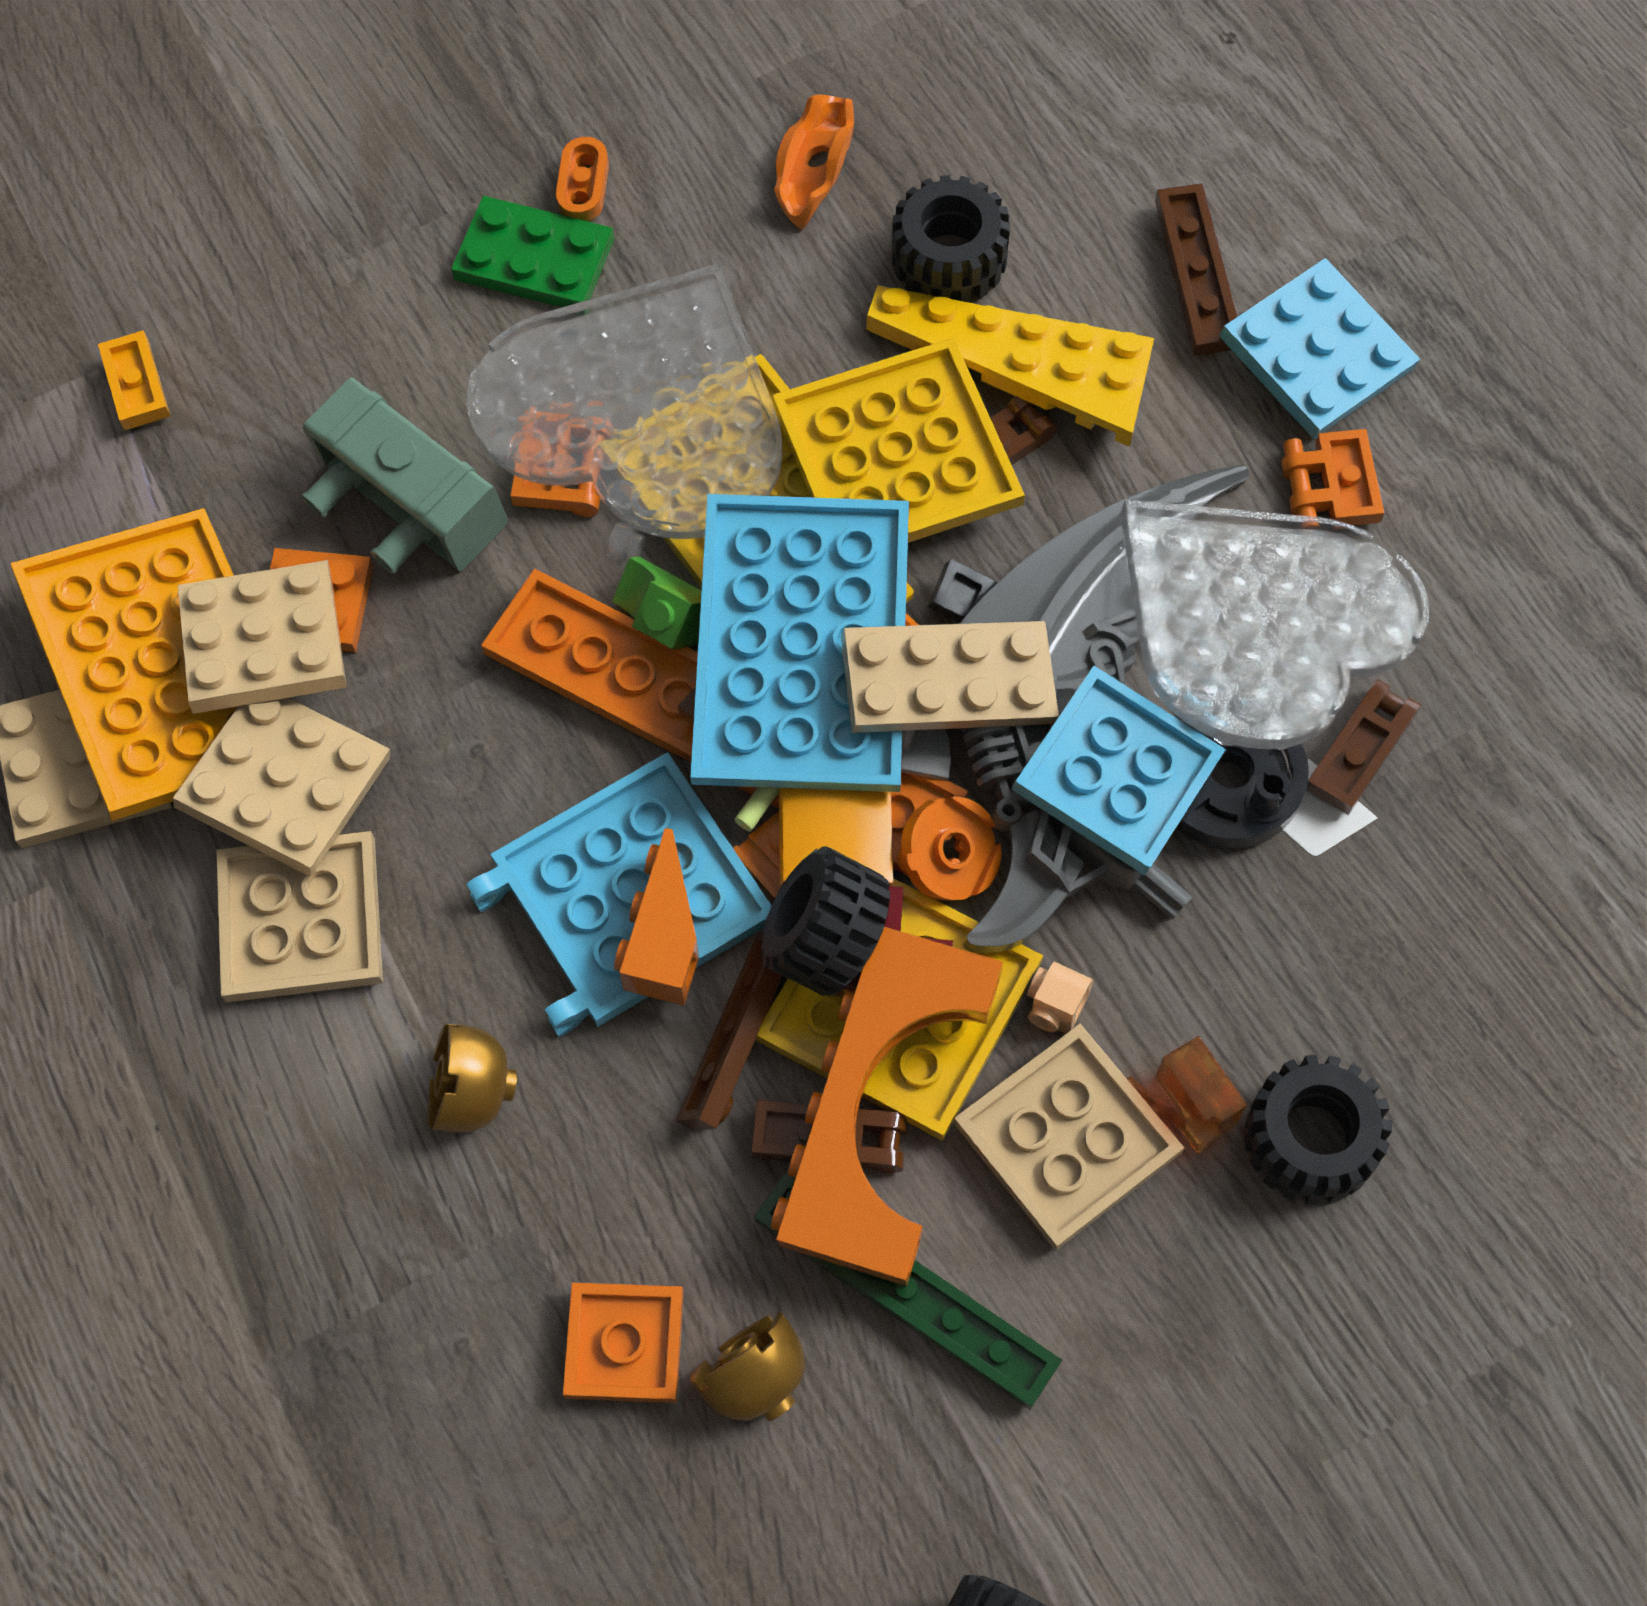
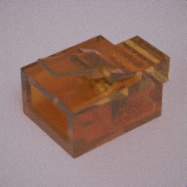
[1127,1035,1247,1154]

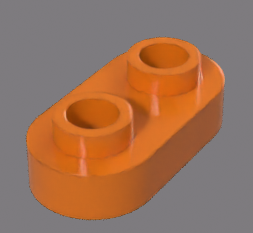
[556,137,609,222]

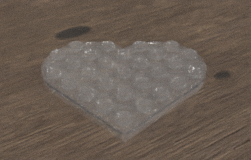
[467,263,782,539]
[1120,499,1429,750]

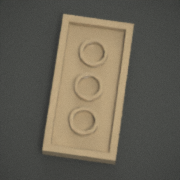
[841,621,1059,733]

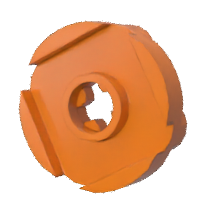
[897,797,1002,901]

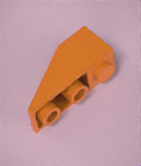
[614,828,699,1006]

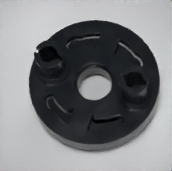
[1175,693,1309,849]

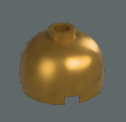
[427,1024,517,1133]
[690,1312,805,1421]

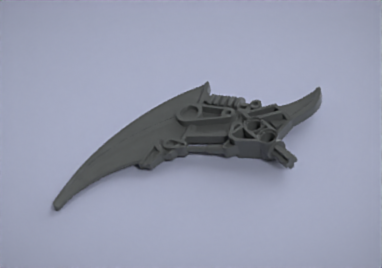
[960,465,1249,953]

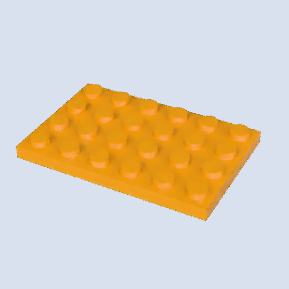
[10,508,238,821]

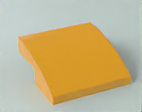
[779,788,893,886]

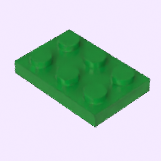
[451,195,615,313]

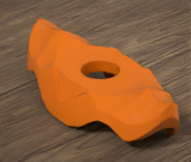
[774,94,854,231]

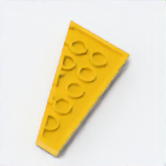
[866,285,1154,447]

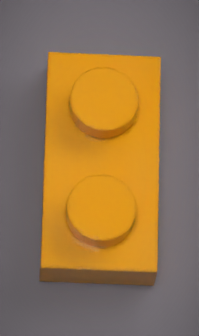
[98,330,171,431]

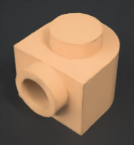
[1027,962,1094,1034]

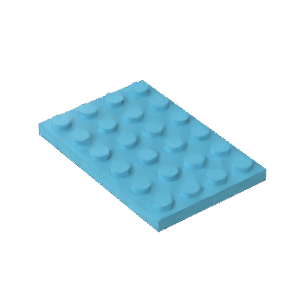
[690,494,909,792]

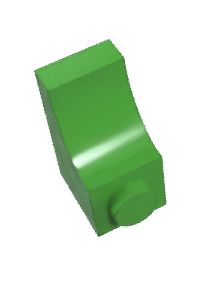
[612,556,702,649]

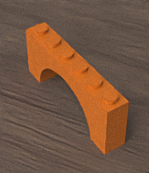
[771,927,1003,1286]

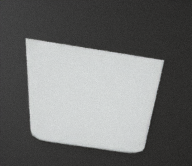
[1283,759,1378,856]

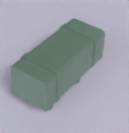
[301,377,508,574]

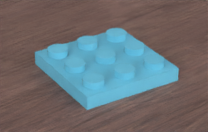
[1219,258,1420,439]
[1011,666,1226,876]

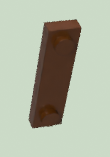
[1155,183,1237,355]
[675,932,786,1130]

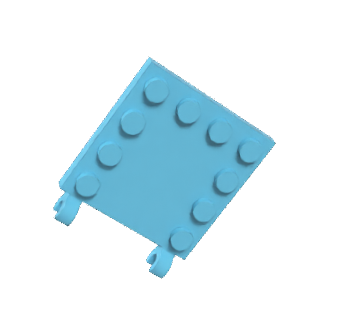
[466,752,772,1037]

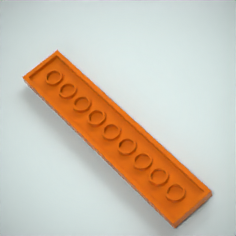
[481,568,968,877]

